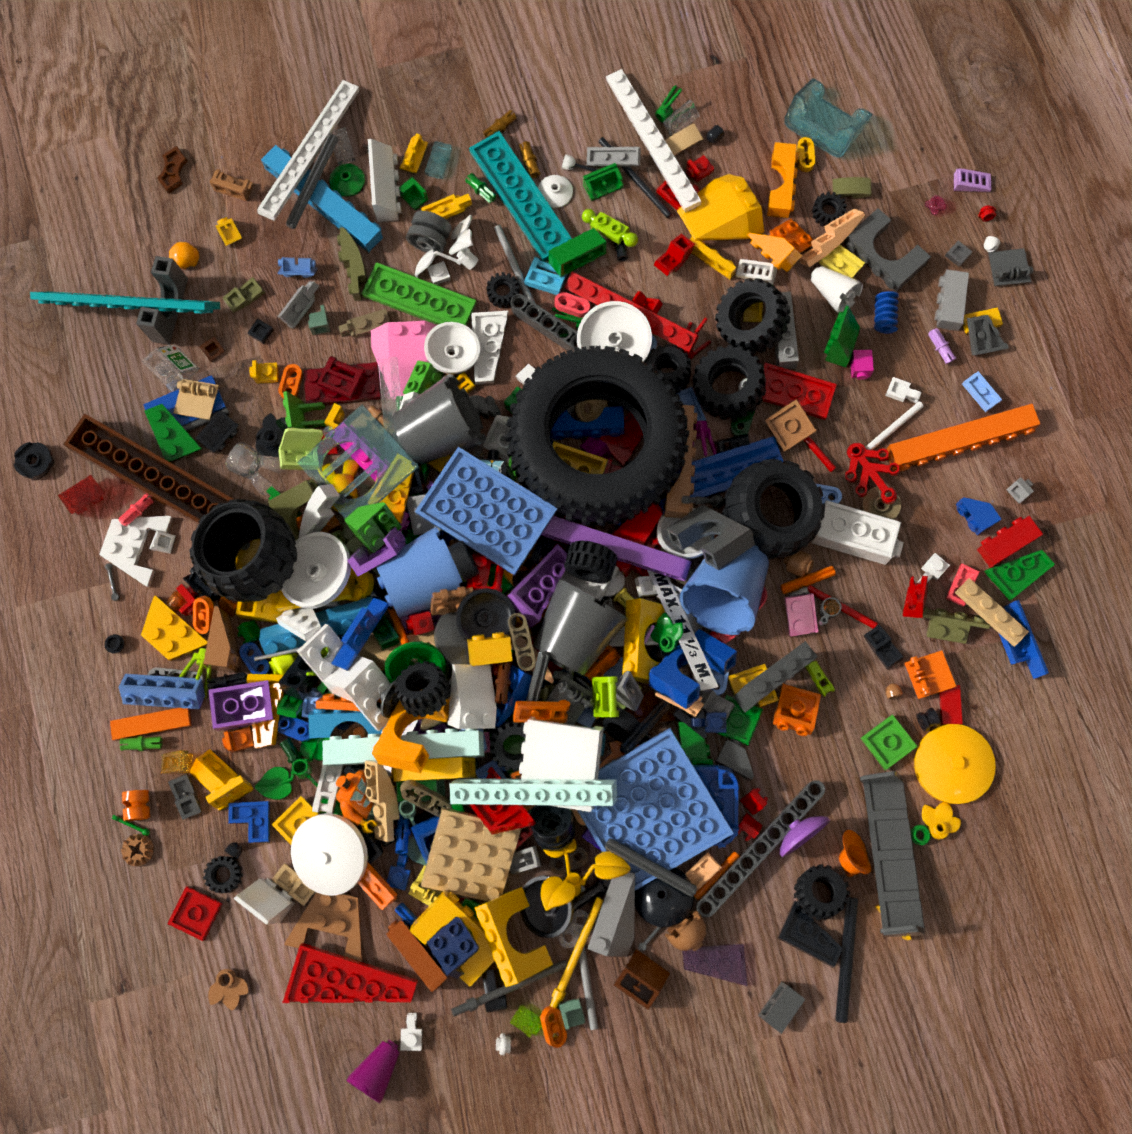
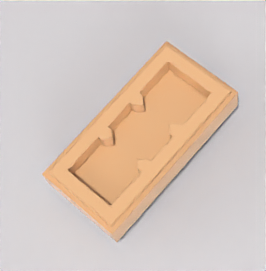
[685,852,722,892]

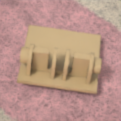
[174,379,219,420]

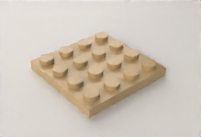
[421,807,521,901]

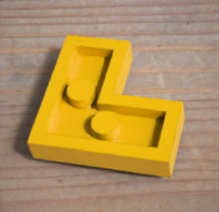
[728,664,779,707]

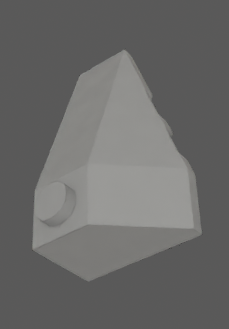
[587,871,635,957]

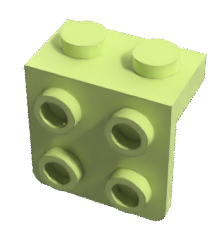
[278,428,323,471]

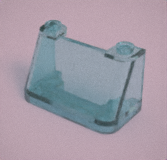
[784,78,873,158]

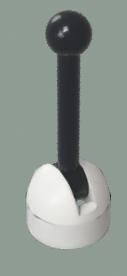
[562,154,598,172]

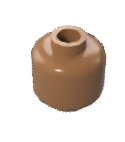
[784,551,814,577]

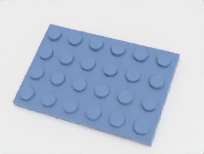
[415,447,557,576]

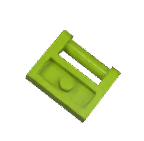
[592,676,619,717]

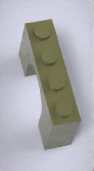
[268,478,347,544]

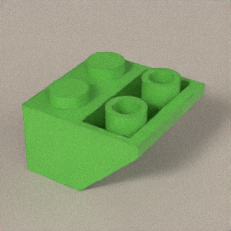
[344,502,402,553]

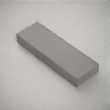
[587,147,641,167]

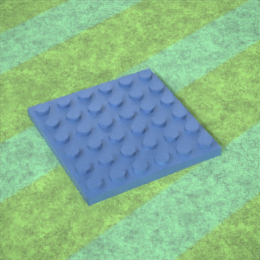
[577,728,734,890]

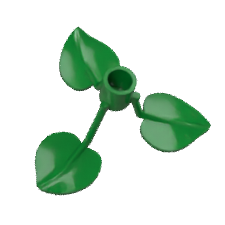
[255,737,342,815]

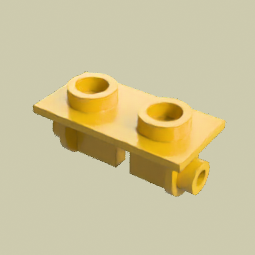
[400,134,428,174]

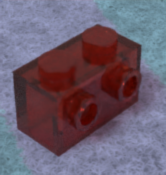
[58,475,106,516]

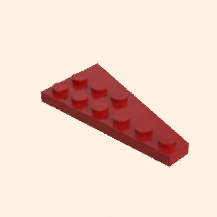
[282,943,418,1003]

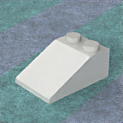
[448,664,497,729]
[234,878,295,925]

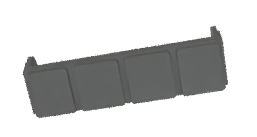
[860,771,925,937]

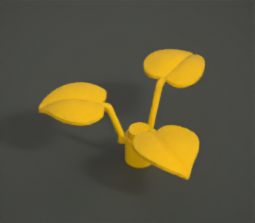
[541,839,631,911]

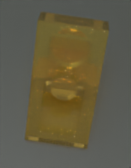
[161,750,193,774]

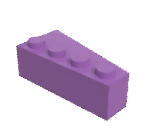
[507,544,567,628]

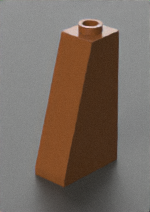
[386,919,450,992]

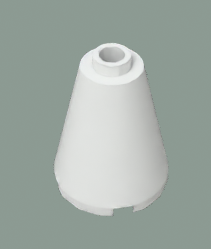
[811,266,863,313]

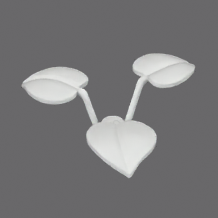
[415,215,478,278]

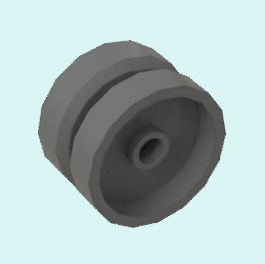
[406,211,452,253]

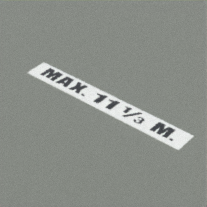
[647,570,718,691]

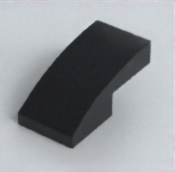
[864,624,903,670]

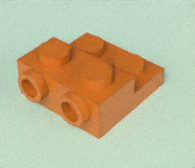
[773,684,821,736]

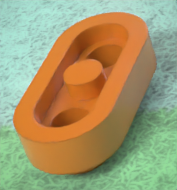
[278,364,303,399]
[193,596,214,634]
[540,1006,567,1048]

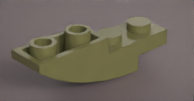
[337,227,367,301]

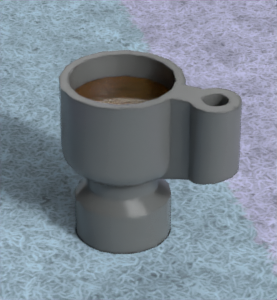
[819,597,842,626]

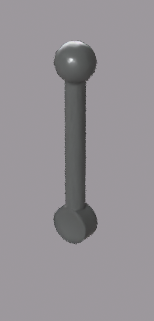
[105,563,120,601]
[638,927,662,951]

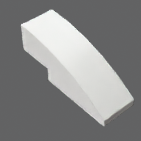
[299,484,340,538]

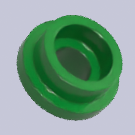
[911,825,931,845]

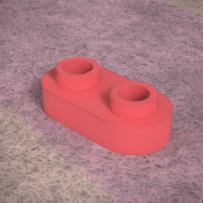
[554,292,590,318]

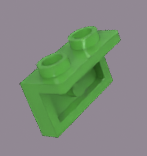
[403,360,444,394]

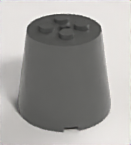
[392,374,486,465]
[532,579,628,676]

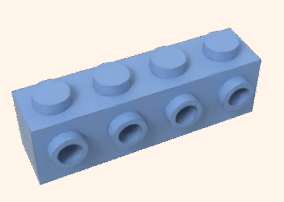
[119,674,205,709]

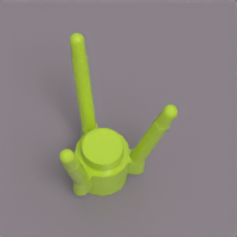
[179,648,212,699]

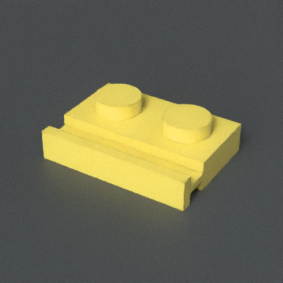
[819,245,865,278]

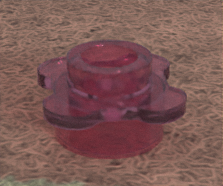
[925,195,947,216]

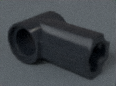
[482,968,507,1013]

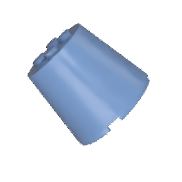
[376,527,462,618]
[680,545,769,635]

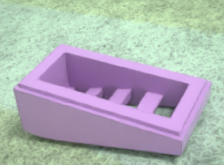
[954,169,991,192]

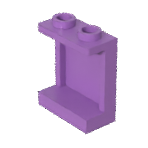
[347,527,406,576]

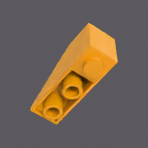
[747,233,802,272]

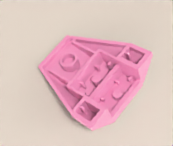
[371,321,437,400]

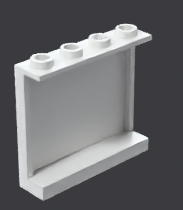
[519,717,604,812]

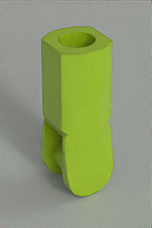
[806,660,835,697]

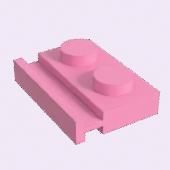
[784,593,818,636]

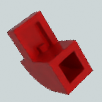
[654,233,695,276]

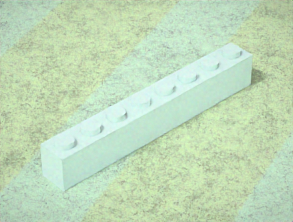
[323,729,484,766]

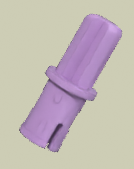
[928,328,956,364]

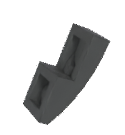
[168,773,202,820]

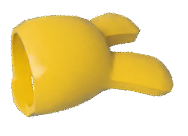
[318,459,359,513]

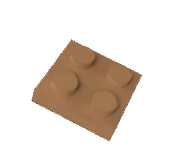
[765,399,818,452]

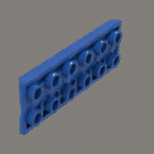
[672,437,783,498]

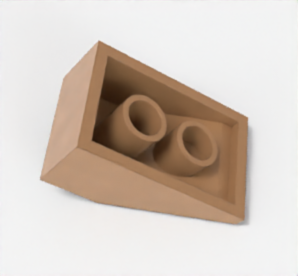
[203,606,241,673]

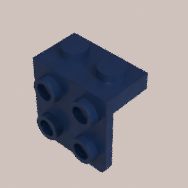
[427,917,479,979]

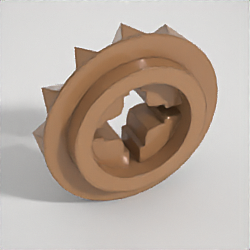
[121,834,154,866]

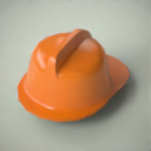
[839,830,871,877]

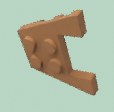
[284,892,363,962]

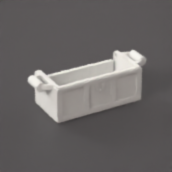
[811,500,903,565]

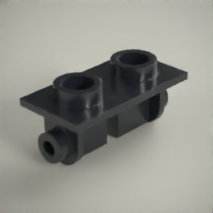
[183,567,222,602]

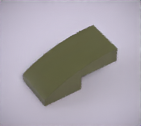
[832,177,872,199]
[222,277,265,312]

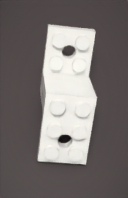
[297,624,391,731]

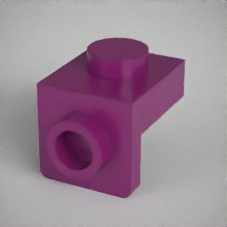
[580,436,612,459]

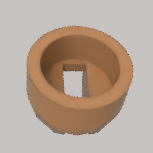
[885,684,903,699]

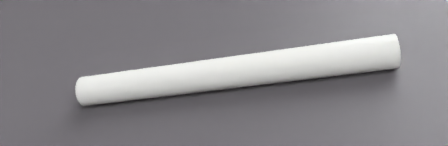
[865,401,924,450]

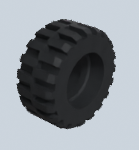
[715,278,791,354]
[693,345,766,420]

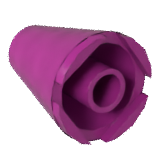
[346,1040,400,1103]

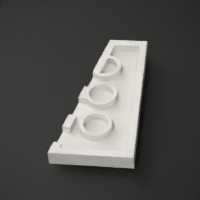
[471,311,508,384]

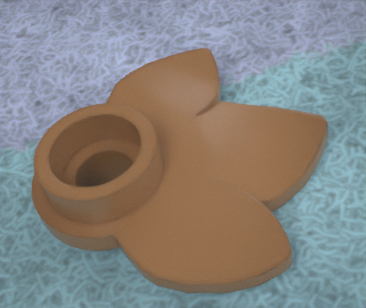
[208,969,249,1011]

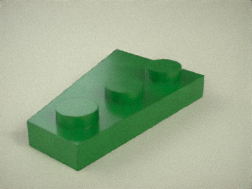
[144,404,202,462]
[984,550,1055,601]

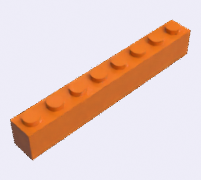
[887,404,1040,471]

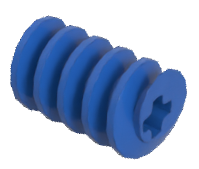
[874,291,899,334]

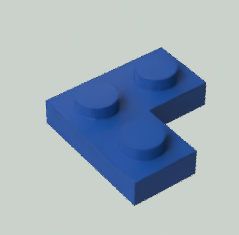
[228,801,270,843]

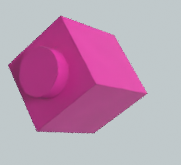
[850,350,874,380]

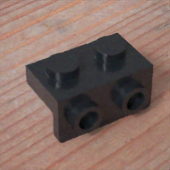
[195,410,239,453]

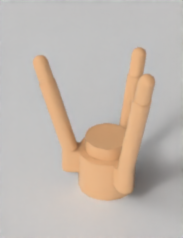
[655,692,704,717]

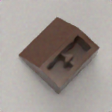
[613,949,670,1010]

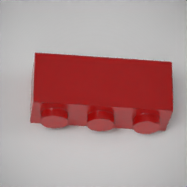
[977,516,1043,568]

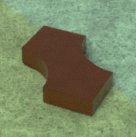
[157,146,188,194]

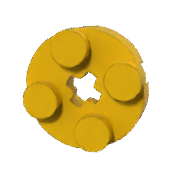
[346,567,374,602]

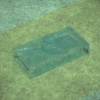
[425,141,452,179]

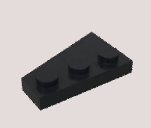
[777,901,843,968]

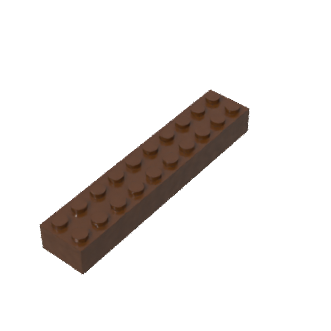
[63,413,233,525]

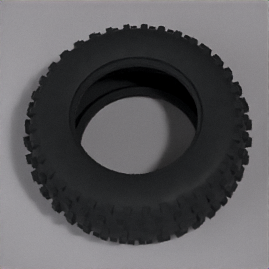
[505,346,689,526]

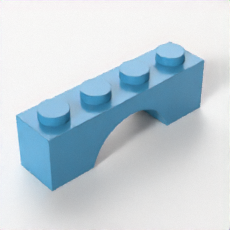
[308,705,387,738]

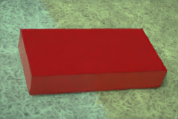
[939,685,962,725]

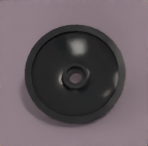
[456,588,516,642]
[635,868,694,927]
[520,875,574,938]

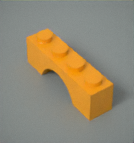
[767,142,799,218]

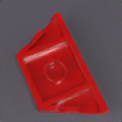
[469,767,535,835]

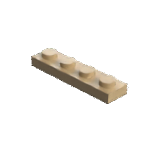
[955,578,1029,646]

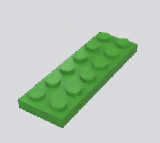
[361,262,477,325]

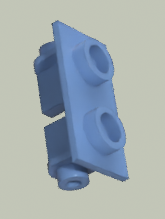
[278,257,317,277]

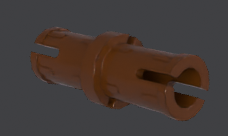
[495,662,512,704]

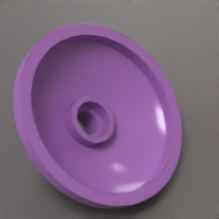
[780,816,831,858]

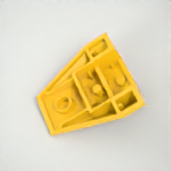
[677,174,764,241]

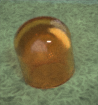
[167,591,186,610]

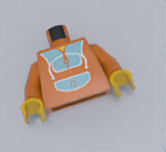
[336,770,396,833]

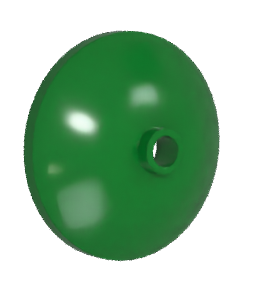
[385,642,446,689]

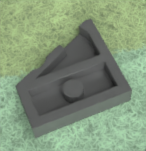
[967,315,1009,355]

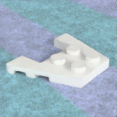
[99,516,173,588]

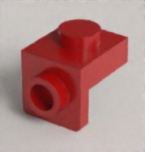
[632,291,663,314]
[176,584,197,616]
[405,611,434,635]

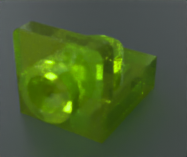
[510,1004,542,1038]

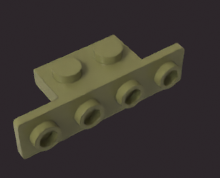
[923,606,991,644]

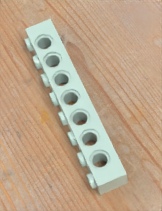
[450,778,617,806]

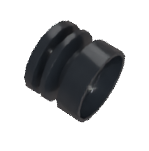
[530,805,575,852]

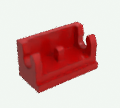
[903,575,928,618]

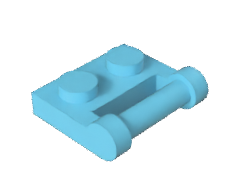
[524,257,568,295]

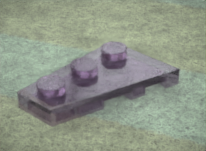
[682,944,747,986]

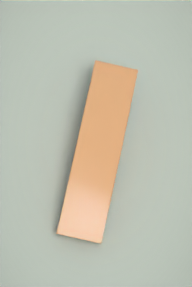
[799,209,865,267]

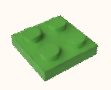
[860,714,917,770]

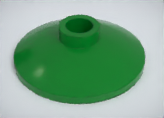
[329,164,365,197]

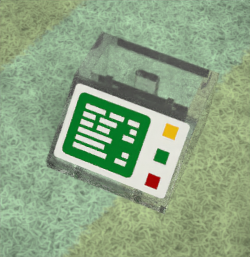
[142,343,200,392]

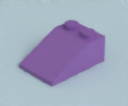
[209,680,273,731]

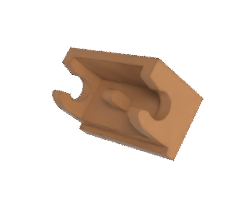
[209,169,254,201]

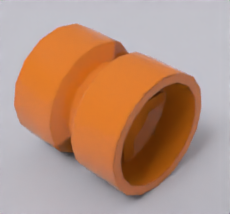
[122,790,150,821]

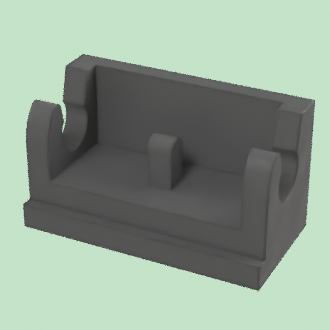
[758,982,805,1034]

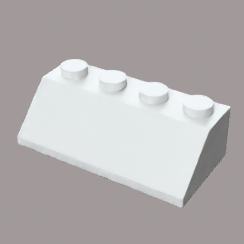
[368,139,402,222]

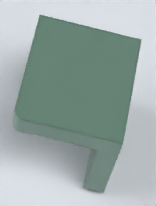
[308,305,331,335]
[559,998,585,1030]

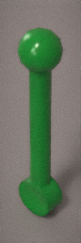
[111,815,150,836]

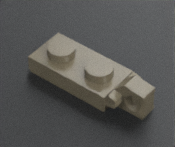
[338,309,390,338]

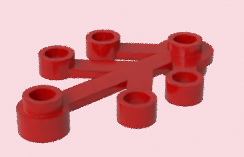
[845,443,900,504]

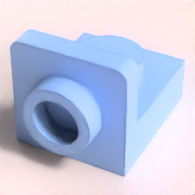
[302,688,328,718]

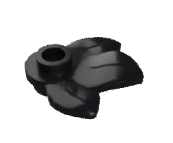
[261,413,289,447]

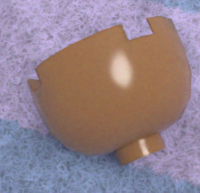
[665,911,707,951]

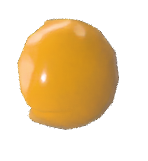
[169,242,199,270]

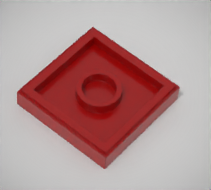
[167,886,223,941]

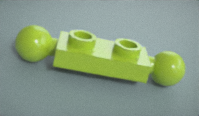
[582,209,638,247]

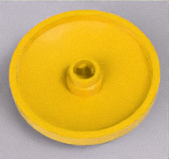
[914,724,996,804]

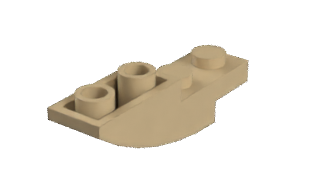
[364,760,400,842]

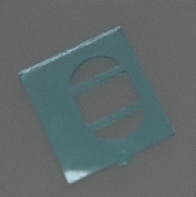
[297,404,419,519]

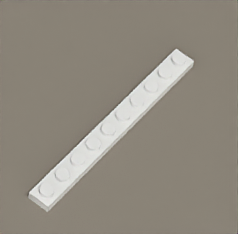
[606,69,701,212]
[257,80,359,221]

